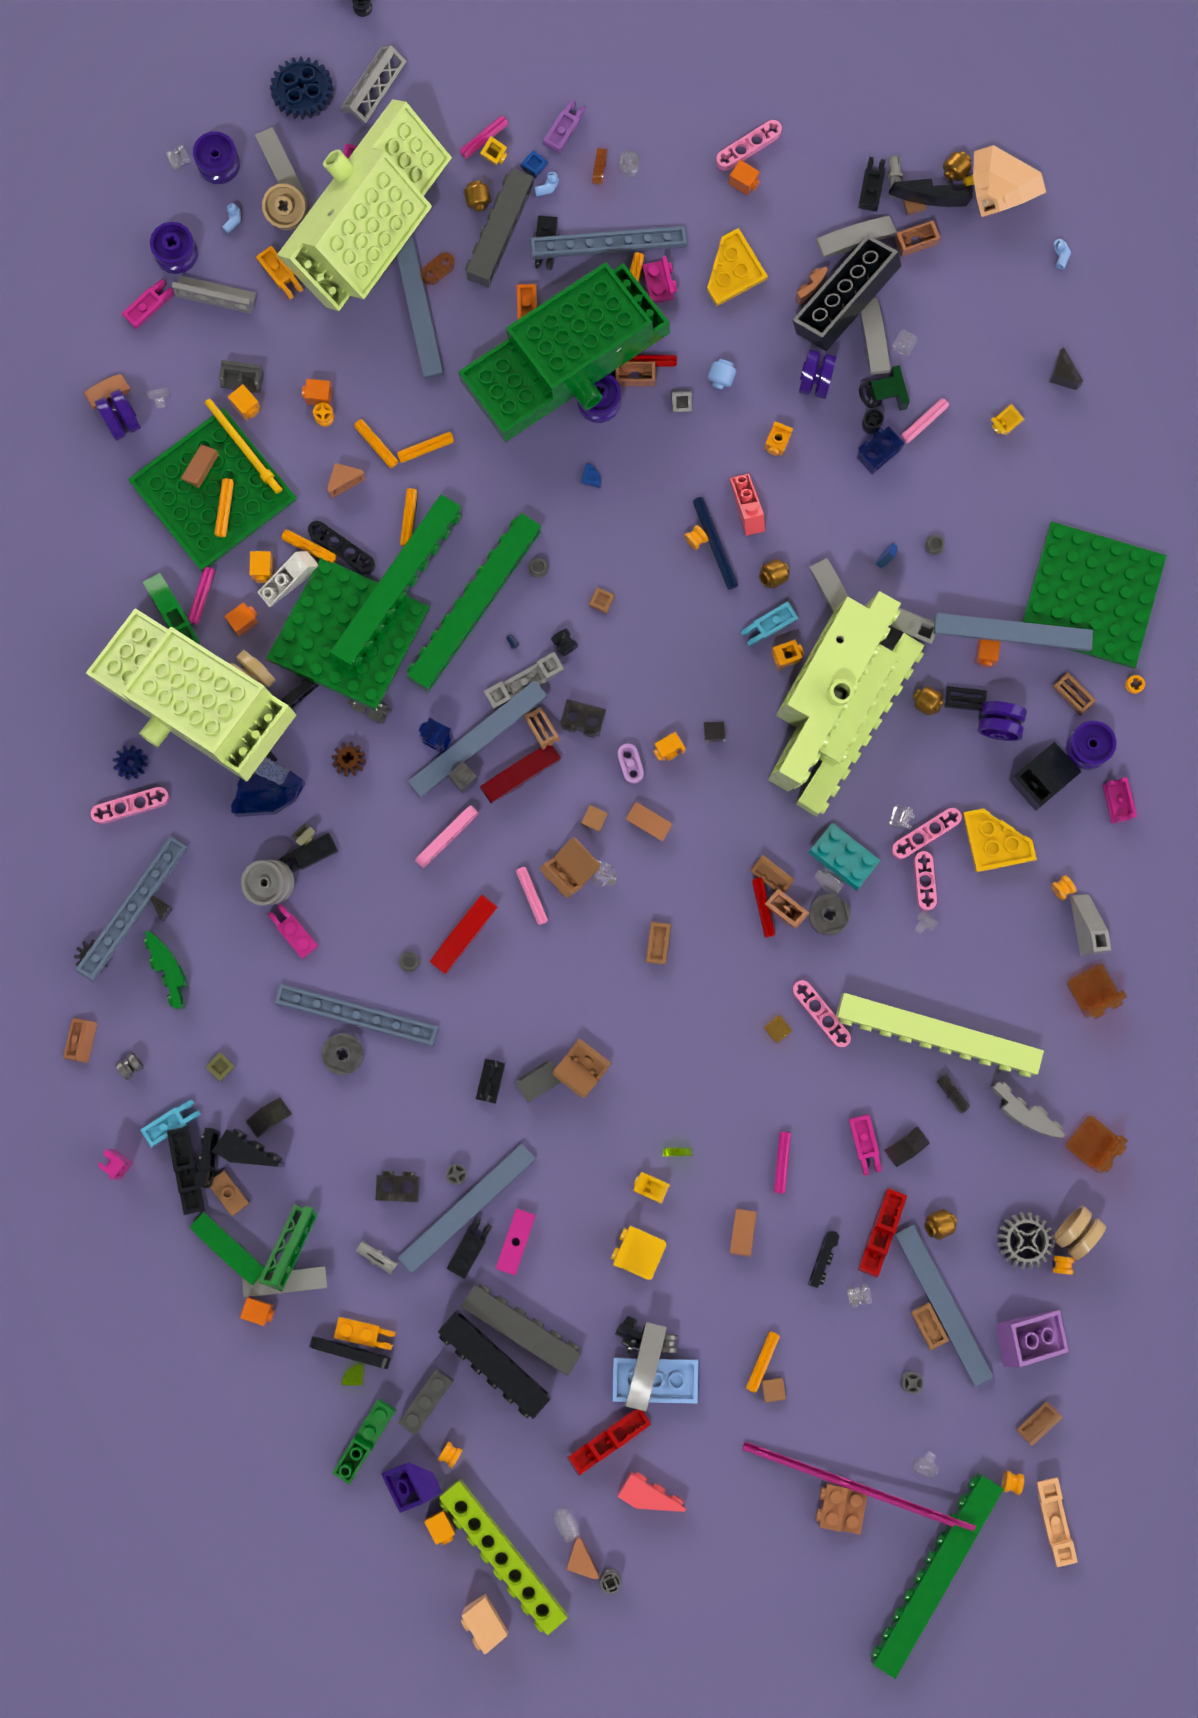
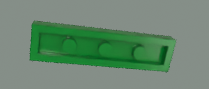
[258,1205,318,1292]

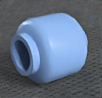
[708,359,736,390]

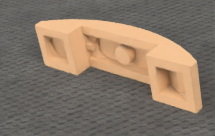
[1036,1477,1078,1567]

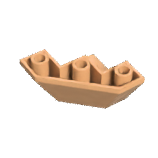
[973,145,1046,217]

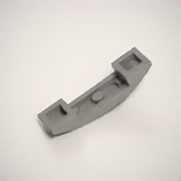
[484,652,564,709]

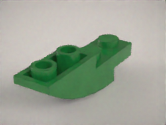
[142,573,200,644]
[144,931,188,1011]
[332,1398,397,1485]

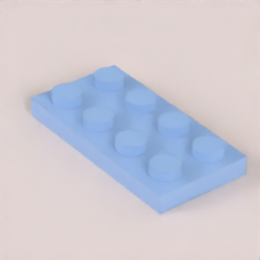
[613,1357,698,1404]

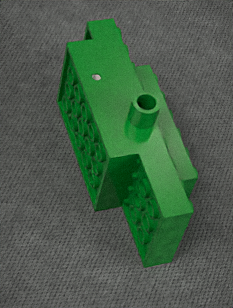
[458,262,670,442]

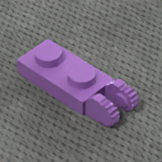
[543,100,586,154]

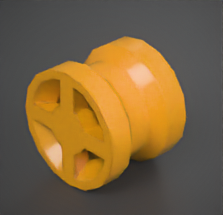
[313,402,334,427]
[684,525,709,551]
[1051,875,1076,901]
[1052,1255,1075,1275]
[437,1441,463,1469]
[1002,1470,1024,1495]

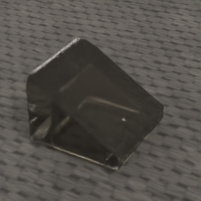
[703,722,725,743]
[150,896,173,921]

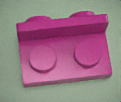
[642,256,677,303]

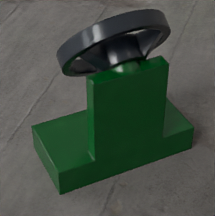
[859,365,910,411]

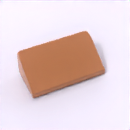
[181,445,219,489]
[63,1018,97,1063]

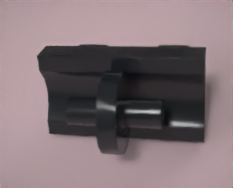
[615,1316,645,1355]

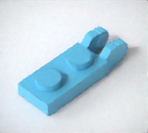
[741,602,798,647]
[140,1100,201,1148]

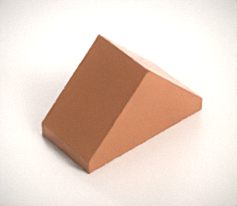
[327,463,366,499]
[765,889,809,929]
[567,1535,599,1580]

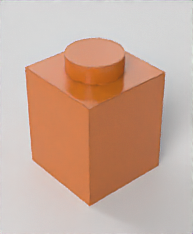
[728,160,760,196]
[302,379,332,405]
[224,602,258,637]
[974,639,1001,667]
[240,1297,275,1326]

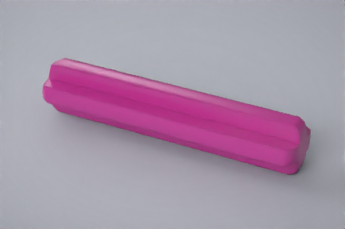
[460,115,508,159]
[188,567,215,625]
[774,1131,791,1194]

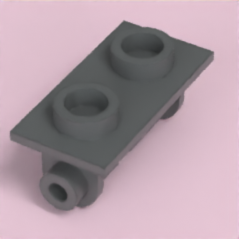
[348,699,392,724]

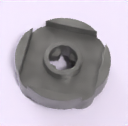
[808,894,850,936]
[321,1033,364,1075]

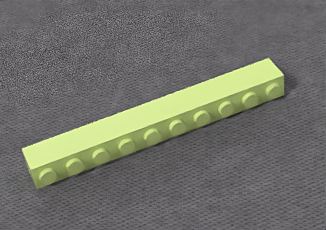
[796,633,925,817]
[835,993,1044,1078]

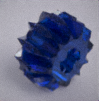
[113,745,148,780]

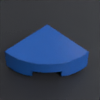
[581,463,601,488]
[876,543,898,568]

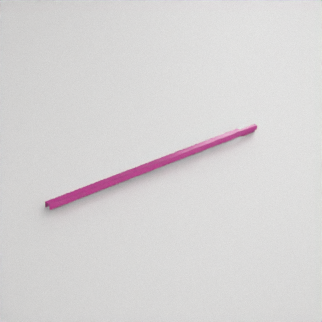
[742,1442,976,1531]

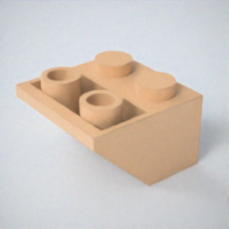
[461,1594,508,1654]

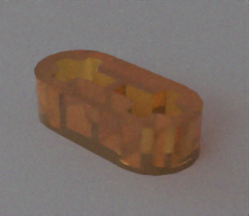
[592,147,608,185]
[421,253,455,285]

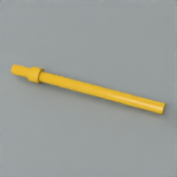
[204,398,282,494]

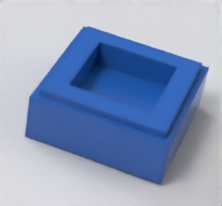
[521,150,548,178]

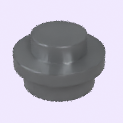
[925,535,945,555]
[528,558,549,578]
[399,951,420,972]

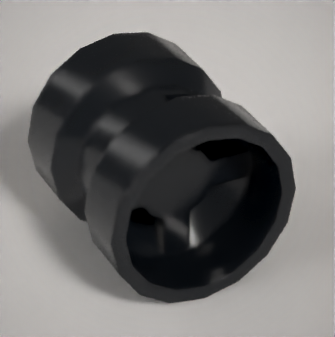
[352,0,372,17]
[862,409,884,434]
[551,628,578,656]

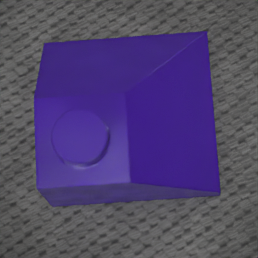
[381,1462,442,1513]

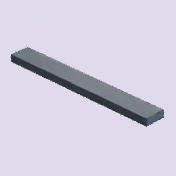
[530,226,687,259]
[397,235,443,379]
[933,613,1093,651]
[408,680,548,798]
[75,836,188,982]
[274,983,439,1047]
[398,1144,536,1274]
[894,1224,994,1387]

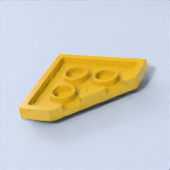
[707,228,768,307]
[962,808,1037,873]

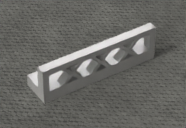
[340,45,407,123]
[172,276,257,314]

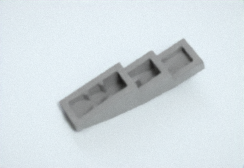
[254,127,308,201]
[815,215,897,258]
[860,298,891,375]
[809,558,848,614]
[242,1266,327,1297]
[626,1322,667,1411]

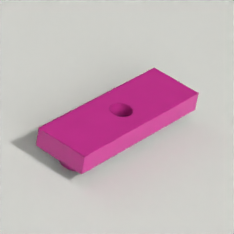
[496,1208,536,1276]

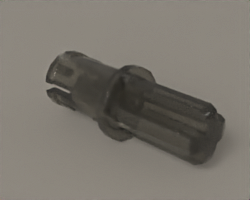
[936,1074,970,1113]

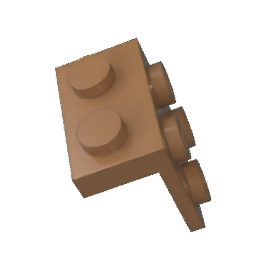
[540,838,600,898]
[552,1038,612,1098]

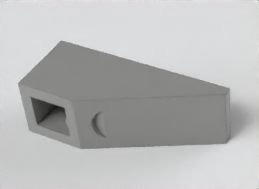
[889,607,936,644]
[1070,894,1111,956]

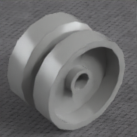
[241,859,294,906]

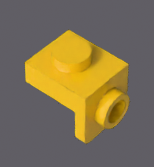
[991,404,1025,435]
[633,1172,670,1204]

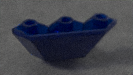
[231,757,306,817]

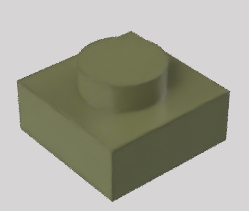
[292,823,315,846]
[206,1052,235,1082]

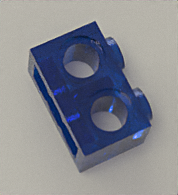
[856,426,905,475]
[419,717,453,754]

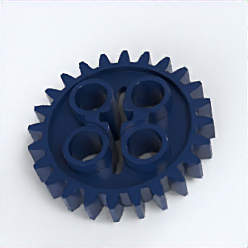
[270,56,334,120]

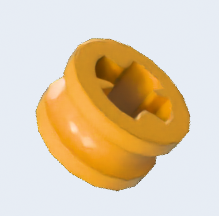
[1125,675,1145,694]

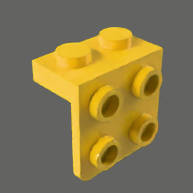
[611,1225,667,1280]

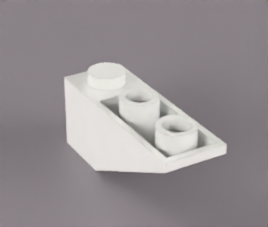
[258,551,319,607]

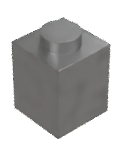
[448,761,478,794]

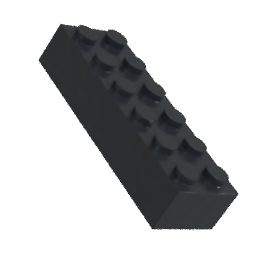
[792,235,902,351]
[438,1310,551,1419]

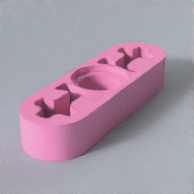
[913,851,937,911]

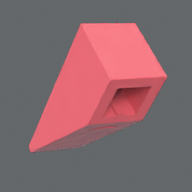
[730,473,765,536]
[618,1471,686,1512]

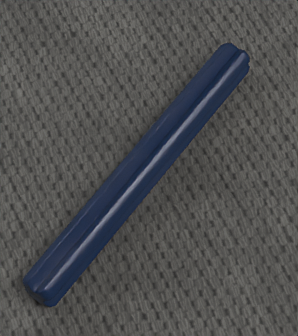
[693,497,738,590]

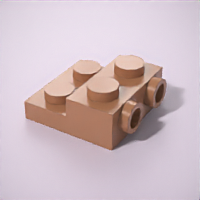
[815,1482,867,1535]

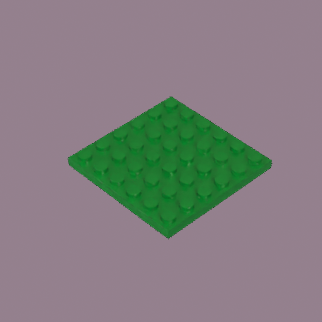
[128,408,297,572]
[1022,521,1167,669]
[266,558,430,711]

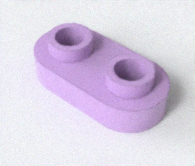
[618,744,644,784]

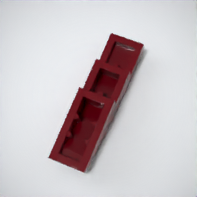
[480,745,561,804]

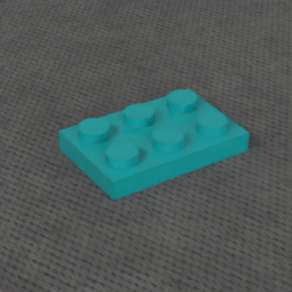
[808,823,881,891]

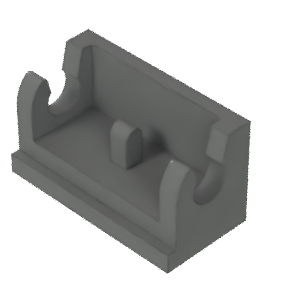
[219,360,264,393]
[515,1059,561,1103]

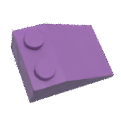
[995,1310,1069,1367]

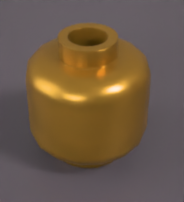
[943,151,972,182]
[464,181,491,212]
[759,559,790,589]
[913,686,944,716]
[924,1209,957,1240]

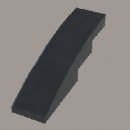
[889,179,973,207]
[167,1126,205,1215]

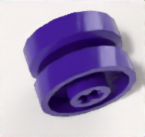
[193,131,240,184]
[150,222,198,274]
[799,350,837,399]
[577,374,621,423]
[95,389,141,441]
[977,701,1027,741]
[1066,721,1117,770]

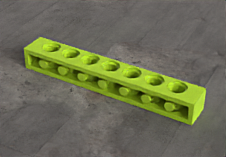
[439,1478,568,1636]

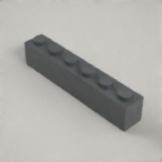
[465,168,534,288]
[461,1283,582,1376]

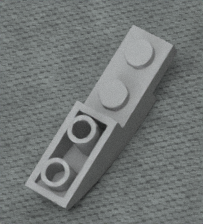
[990,1082,1065,1138]

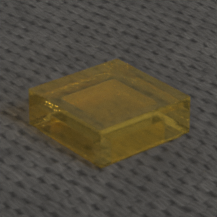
[764,1015,793,1044]

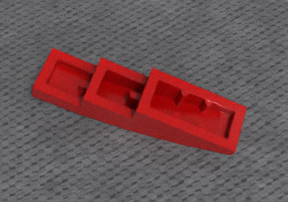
[429,894,498,974]
[858,1188,907,1278]
[566,1409,651,1476]

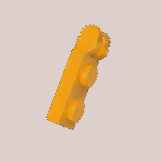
[256,246,303,300]
[334,1317,396,1350]

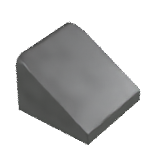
[671,389,692,412]

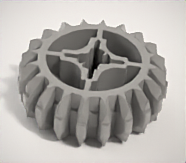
[997,1212,1054,1269]

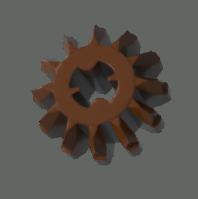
[331,742,366,777]

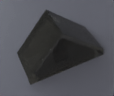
[1049,348,1083,390]
[246,1097,292,1138]
[884,1126,930,1167]

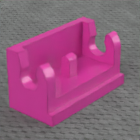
[1102,777,1137,824]
[98,1149,133,1180]

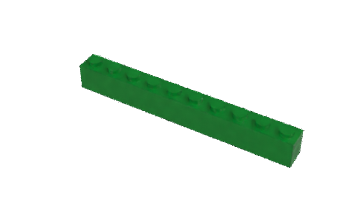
[330,494,462,672]
[407,513,542,693]
[870,1473,1004,1679]

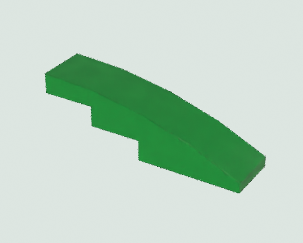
[189,1212,265,1286]

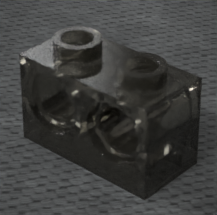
[560,699,606,738]
[375,1171,420,1202]

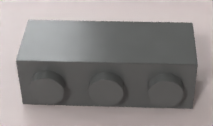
[398,1367,454,1435]

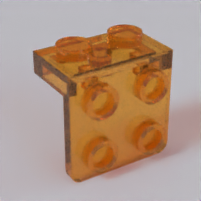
[1067,964,1127,1019]
[1066,1116,1128,1173]

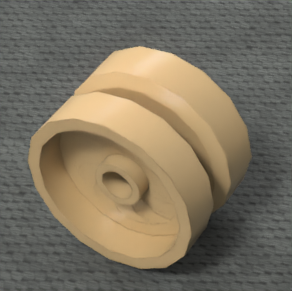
[262,184,308,231]
[230,650,276,688]
[1053,1206,1106,1260]

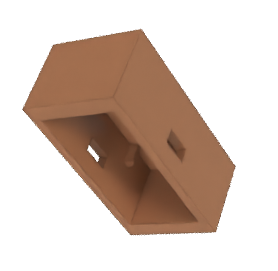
[895,221,940,257]
[615,362,655,386]

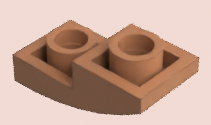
[795,266,828,306]
[84,374,130,410]
[625,802,673,842]
[730,1209,757,1257]

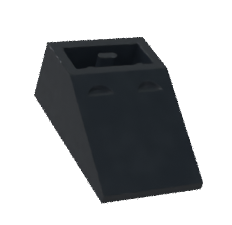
[1009,742,1081,811]
[212,1128,285,1167]

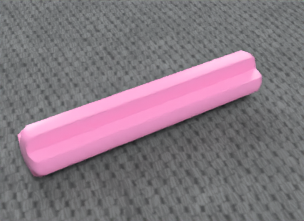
[901,398,949,443]
[516,867,548,925]

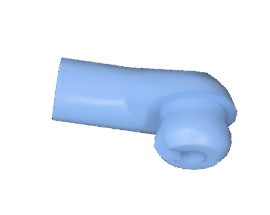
[534,172,559,197]
[222,203,241,234]
[1054,239,1071,270]

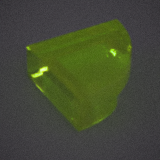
[663,1148,692,1156]
[341,1363,364,1386]

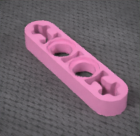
[716,120,782,171]
[91,787,170,824]
[415,805,479,868]
[891,808,962,860]
[792,980,851,1048]

